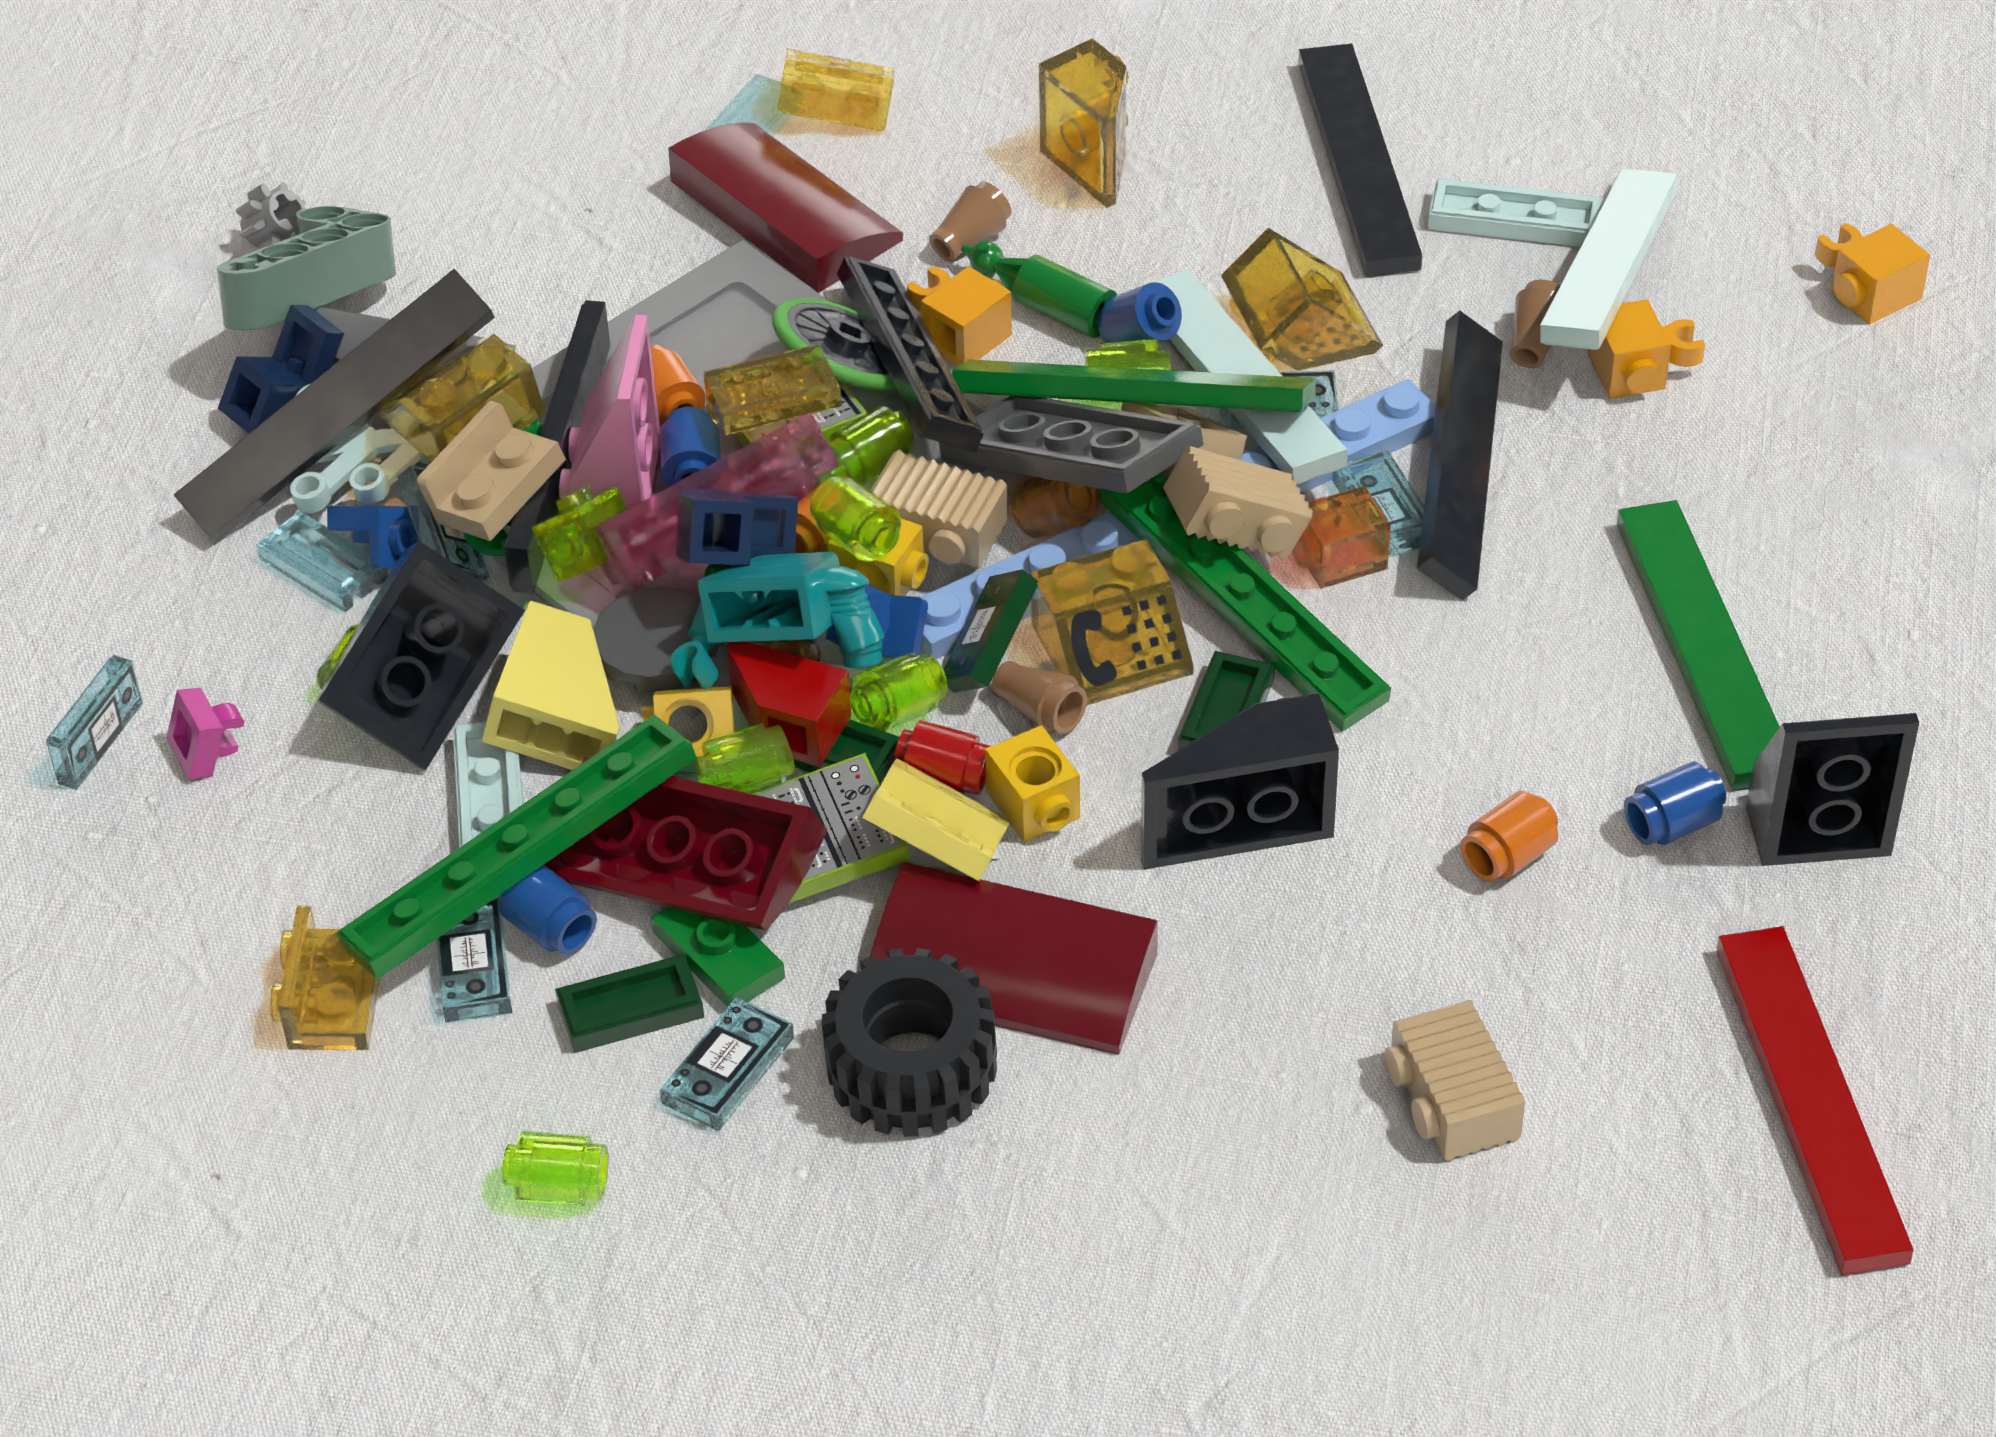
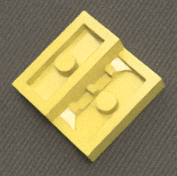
[862,759,1010,881]

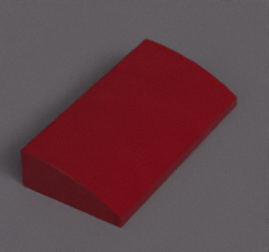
[668,123,903,293]
[544,756,827,931]
[870,862,1158,1055]

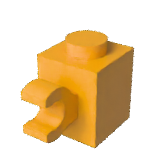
[1815,223,1930,325]
[907,266,1012,366]
[1587,299,1705,399]

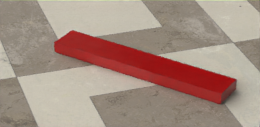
[1716,926,1914,1275]

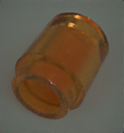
[1011,477,1101,539]

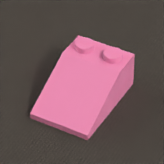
[559,315,661,534]

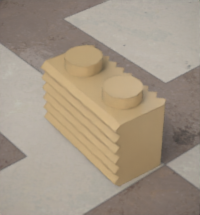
[1163,446,1313,560]
[864,449,1007,568]
[1384,1000,1525,1161]

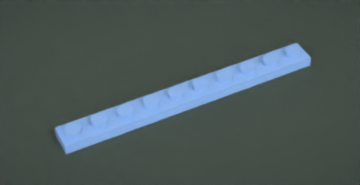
[920,379,1436,661]

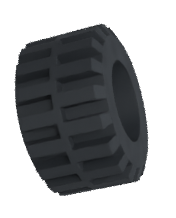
[822,948,997,1137]

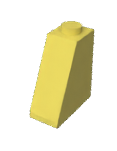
[481,600,620,770]

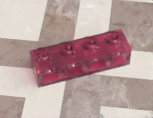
[583,412,840,589]

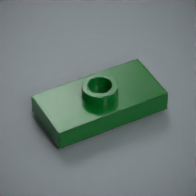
[651,907,785,1012]

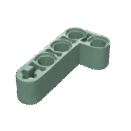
[217,206,396,331]

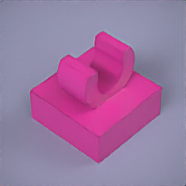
[166,687,245,779]

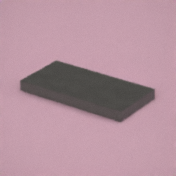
[938,396,1204,493]

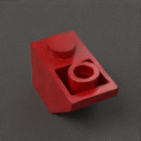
[727,641,852,767]

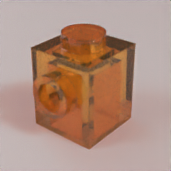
[1292,486,1391,589]

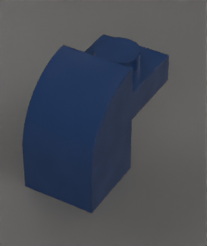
[218,305,344,433]
[675,489,799,565]

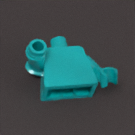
[670,552,885,688]

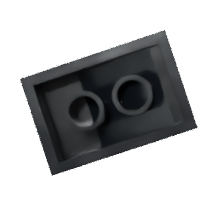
[316,541,525,770]
[1141,693,1339,870]
[1746,713,1919,866]

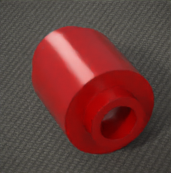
[894,720,991,796]

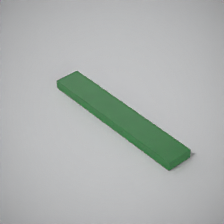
[952,359,1316,412]
[1097,472,1391,732]
[1617,500,1780,790]
[336,715,697,980]

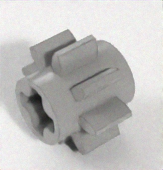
[236,183,306,249]

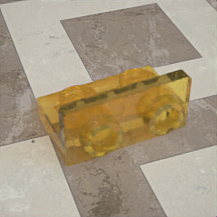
[777,48,894,131]
[703,344,842,435]
[270,906,380,1050]

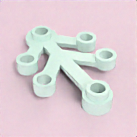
[290,384,461,513]

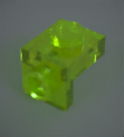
[531,486,627,582]

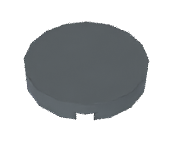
[593,586,719,692]

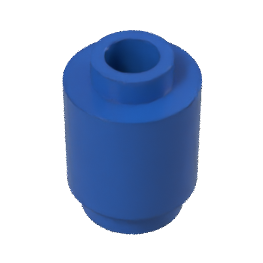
[1098,282,1182,352]
[659,407,722,494]
[1624,761,1726,845]
[499,865,597,955]

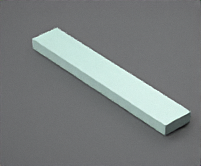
[1540,169,1678,350]
[1136,269,1348,485]

